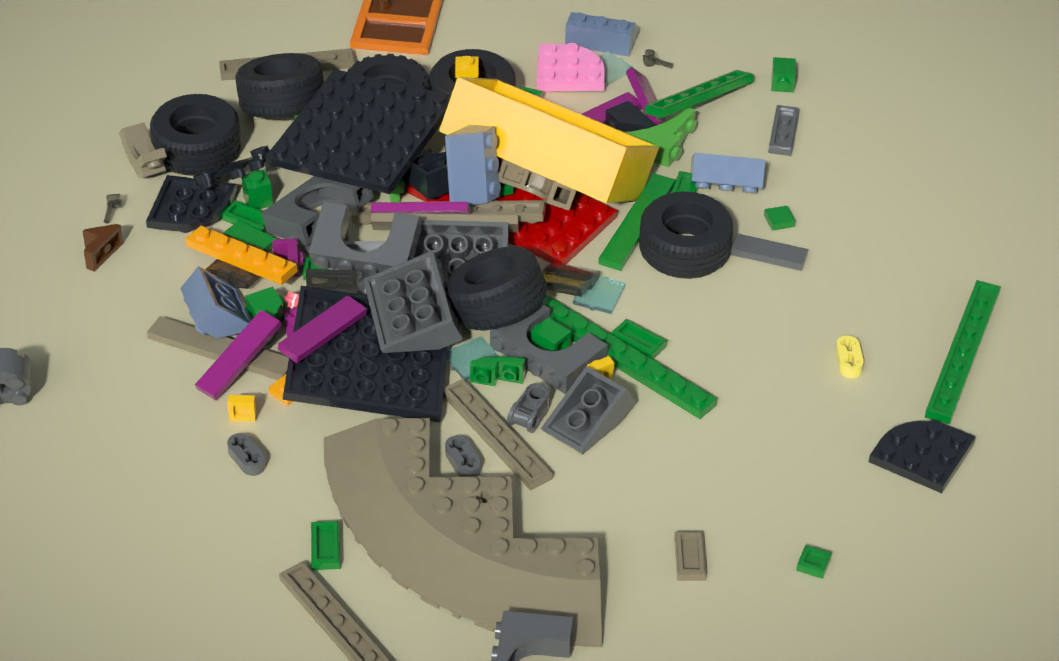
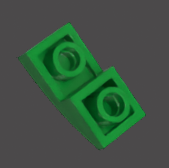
[470,357,525,387]

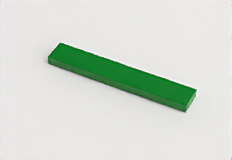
[645,70,754,118]
[598,173,676,271]

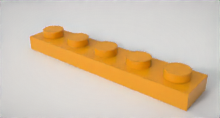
[185,226,298,285]

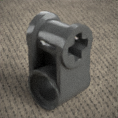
[507,383,549,433]

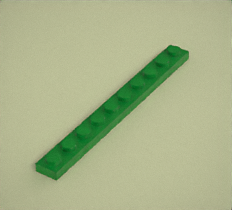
[542,295,717,419]

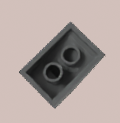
[541,366,636,455]

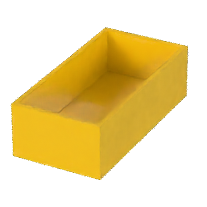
[439,77,659,203]

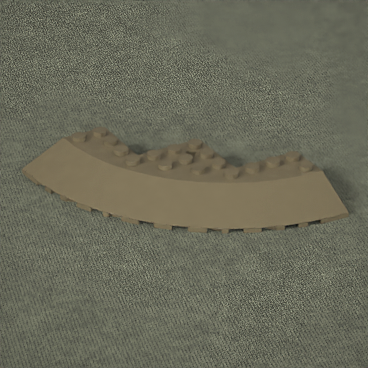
[324,418,602,647]

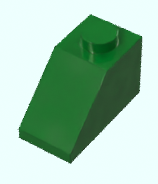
[245,286,286,345]

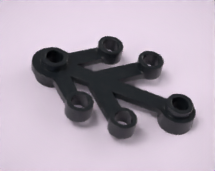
[193,145,270,189]

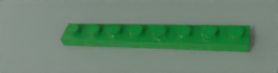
[925,280,1001,424]

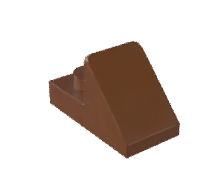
[83,224,124,272]

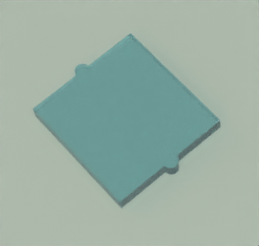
[599,51,634,87]
[573,273,626,314]
[446,336,499,381]

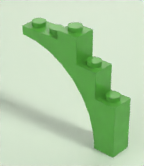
[625,107,697,167]

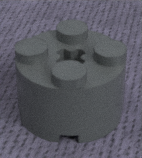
[0,348,32,405]

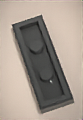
[768,105,799,156]
[731,233,808,271]

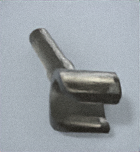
[642,49,674,69]
[103,194,121,224]

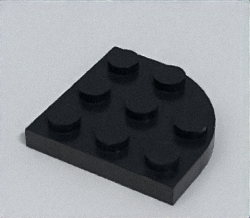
[146,175,237,233]
[869,420,976,494]

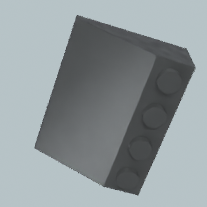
[414,220,509,284]
[363,251,463,353]

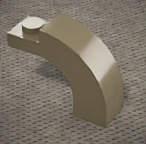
[119,122,167,178]
[498,159,576,210]

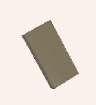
[674,532,706,581]

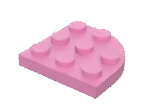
[536,43,605,92]

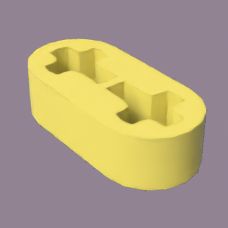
[835,335,864,378]

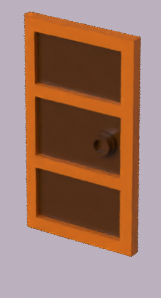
[350,0,443,55]

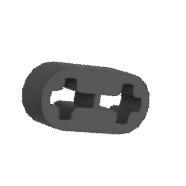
[227,433,266,476]
[445,435,481,477]

